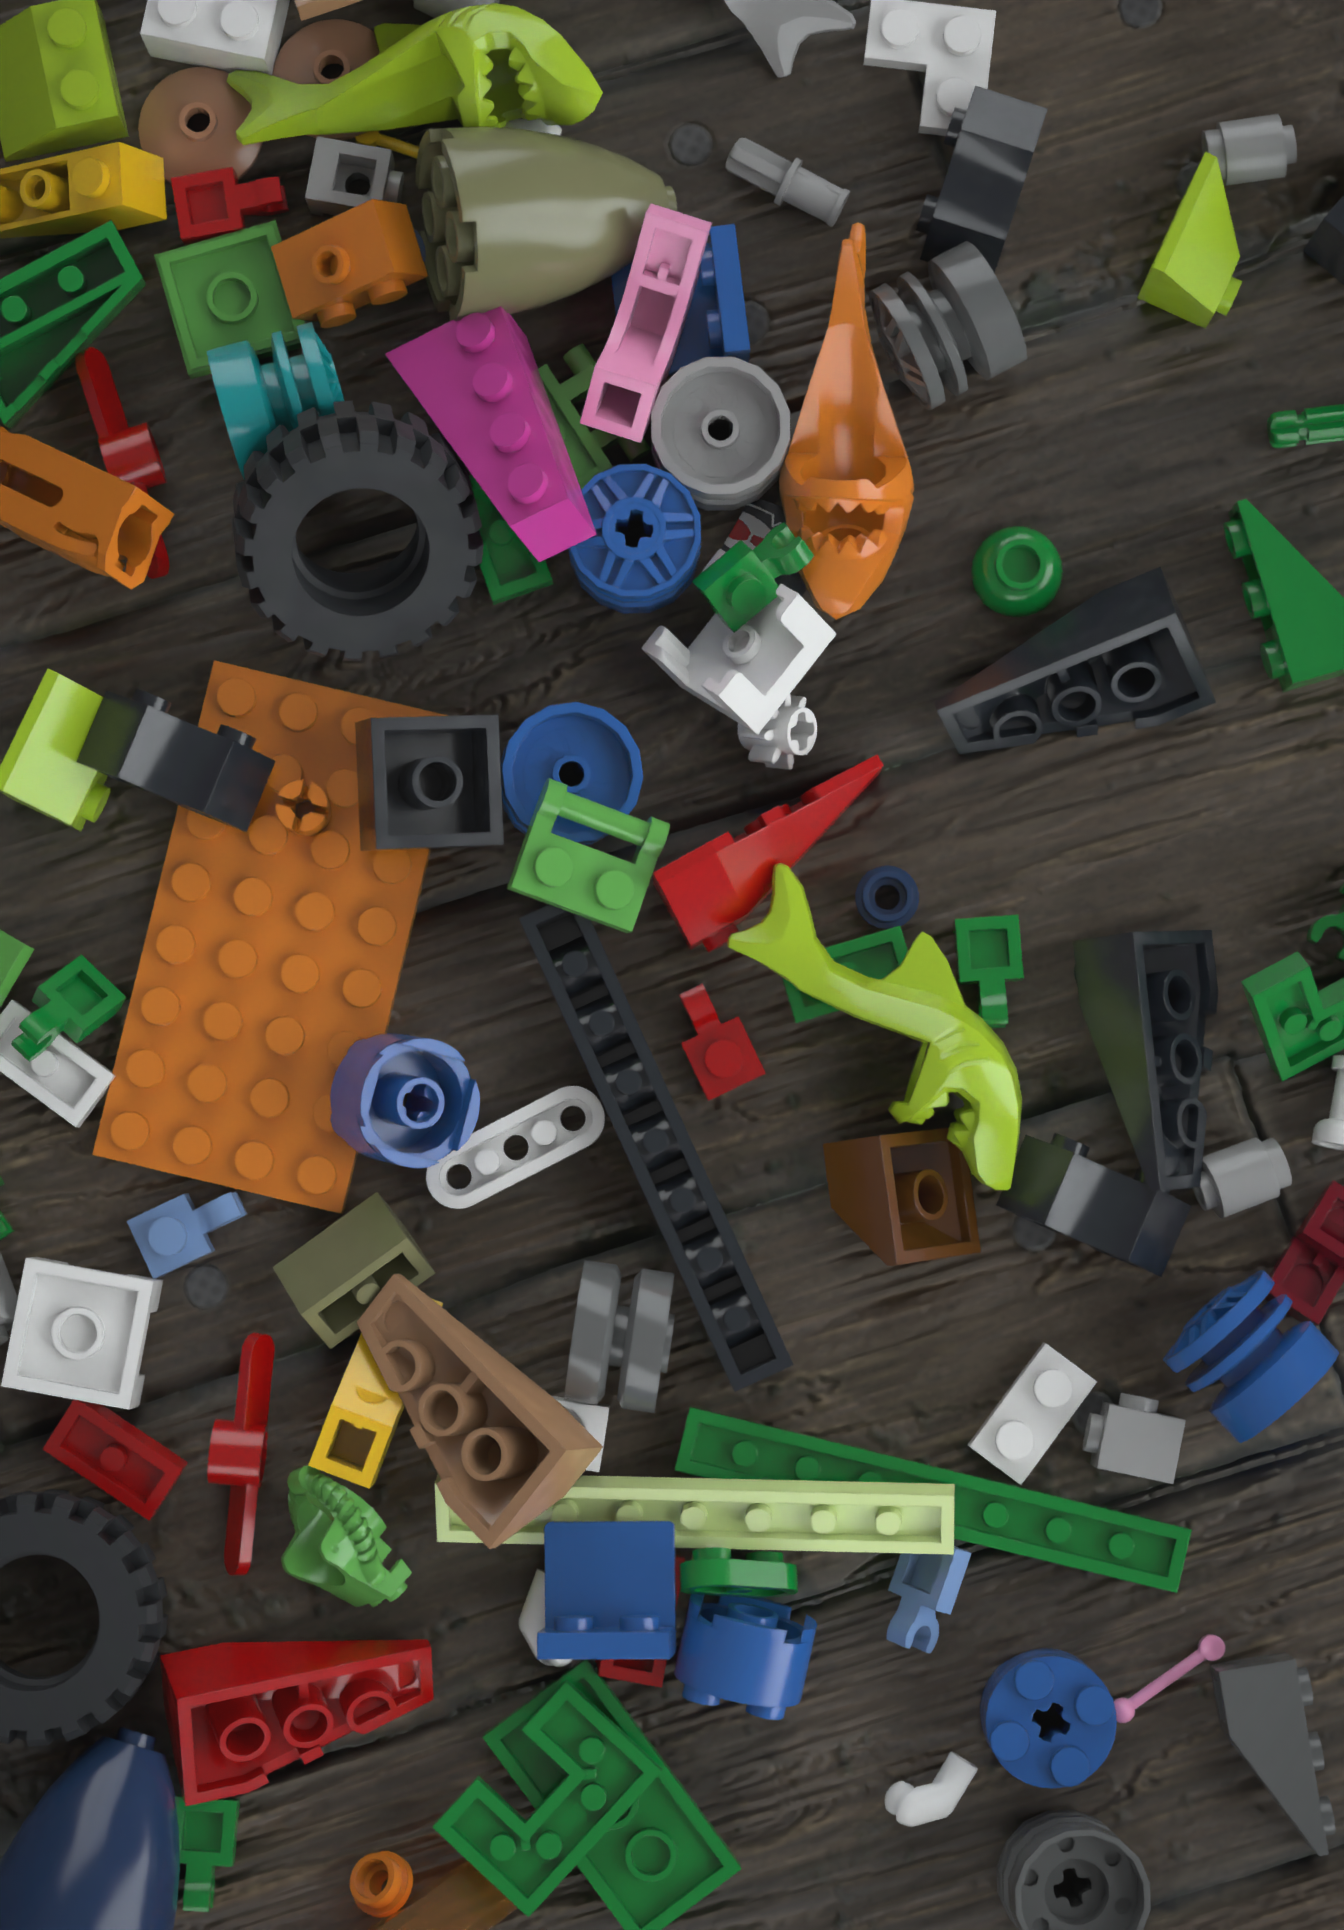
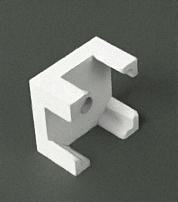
[641,549,836,735]
[1,1257,163,1410]

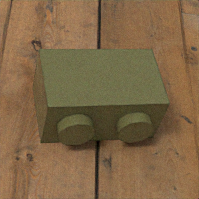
[273,1192,435,1349]

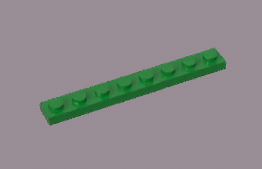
[675,1406,1192,1593]

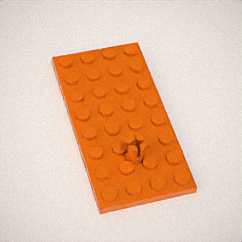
[92,660,448,1214]

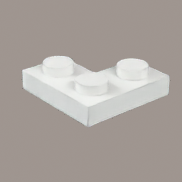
[863,0,996,136]

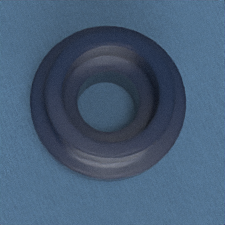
[855,866,919,930]

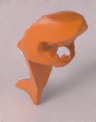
[779,222,914,620]

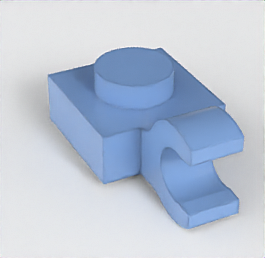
[127,1191,247,1279]
[887,1546,972,1653]

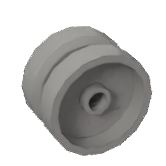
[651,357,790,511]

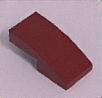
[1264,1180,1344,1327]

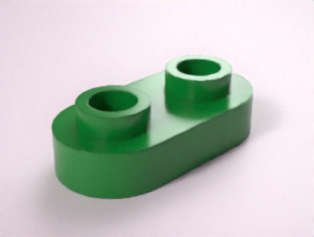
[679,1547,798,1598]

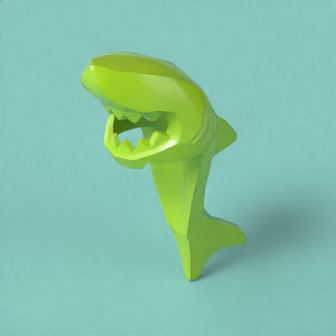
[226,3,603,145]
[727,863,1022,1191]

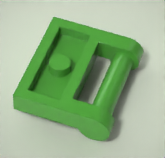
[507,778,670,933]

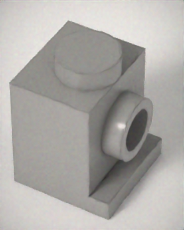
[305,136,404,216]

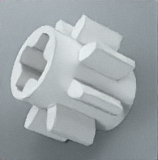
[738,694,817,769]

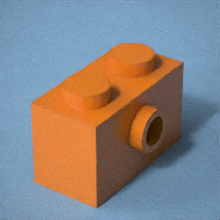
[271,199,428,328]

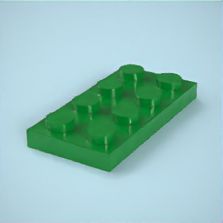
[482,1659,742,1930]

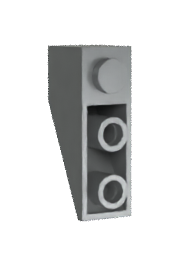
[1210,1652,1336,1856]

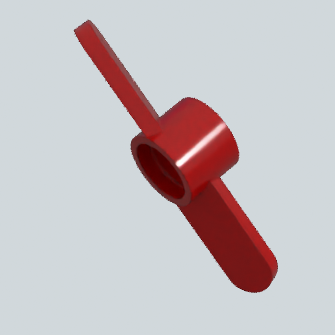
[75,347,169,579]
[207,1332,275,1576]

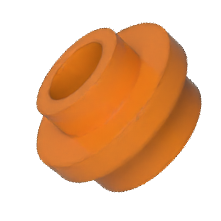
[350,1851,413,1918]

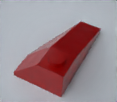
[653,754,884,953]
[160,1639,434,1806]

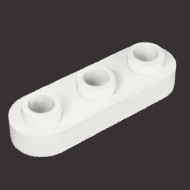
[426,1086,605,1209]

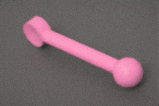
[1114,1634,1225,1723]

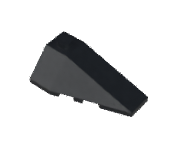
[935,567,1216,754]
[1073,930,1218,1192]

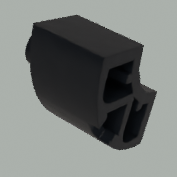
[916,86,1048,274]
[77,689,276,832]
[996,1133,1191,1277]

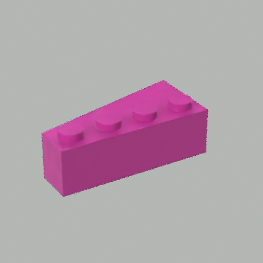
[385,306,597,562]

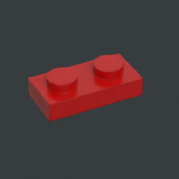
[43,1400,189,1521]

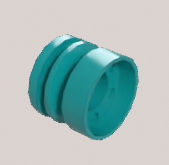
[206,322,345,480]

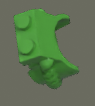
[281,1465,412,1607]

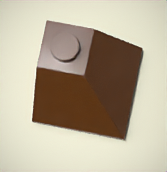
[823,1128,981,1266]

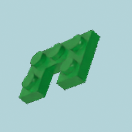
[1241,951,1344,1082]
[432,1679,662,1918]

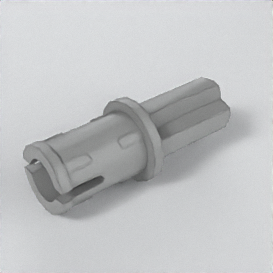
[725,138,850,227]

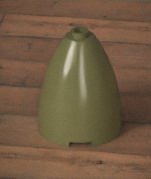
[415,127,677,321]

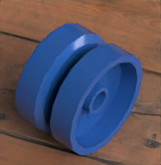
[500,702,643,846]

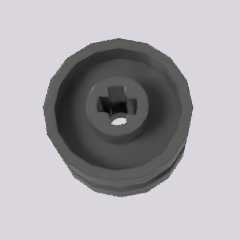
[564,1260,675,1413]

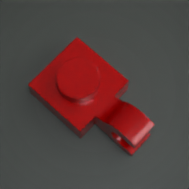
[171,166,289,245]
[679,983,766,1101]

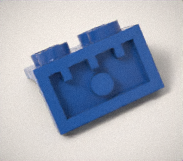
[611,224,750,376]
[537,1521,676,1660]

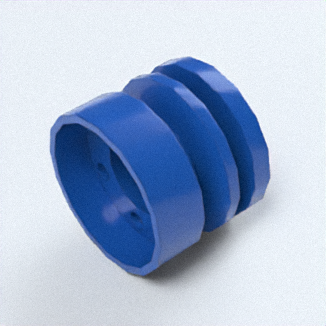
[569,464,701,614]
[1163,1270,1339,1443]

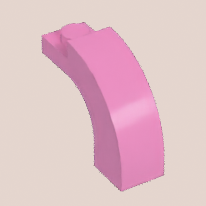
[580,204,712,443]

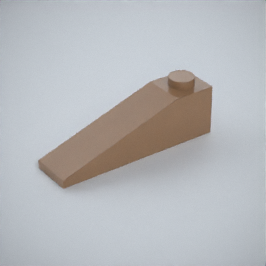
[356,1274,603,1549]

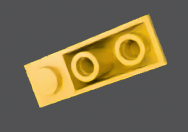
[0,142,167,238]
[308,1298,444,1489]

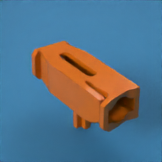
[0,425,174,590]

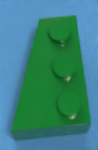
[0,220,146,429]

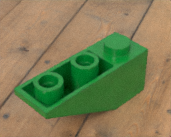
[1223,499,1344,692]

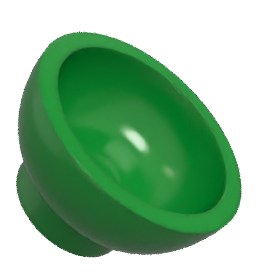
[971,526,1063,617]

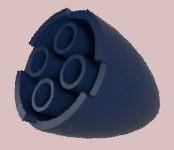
[0,1727,180,1930]

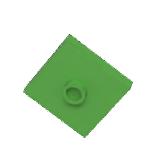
[154,220,306,379]

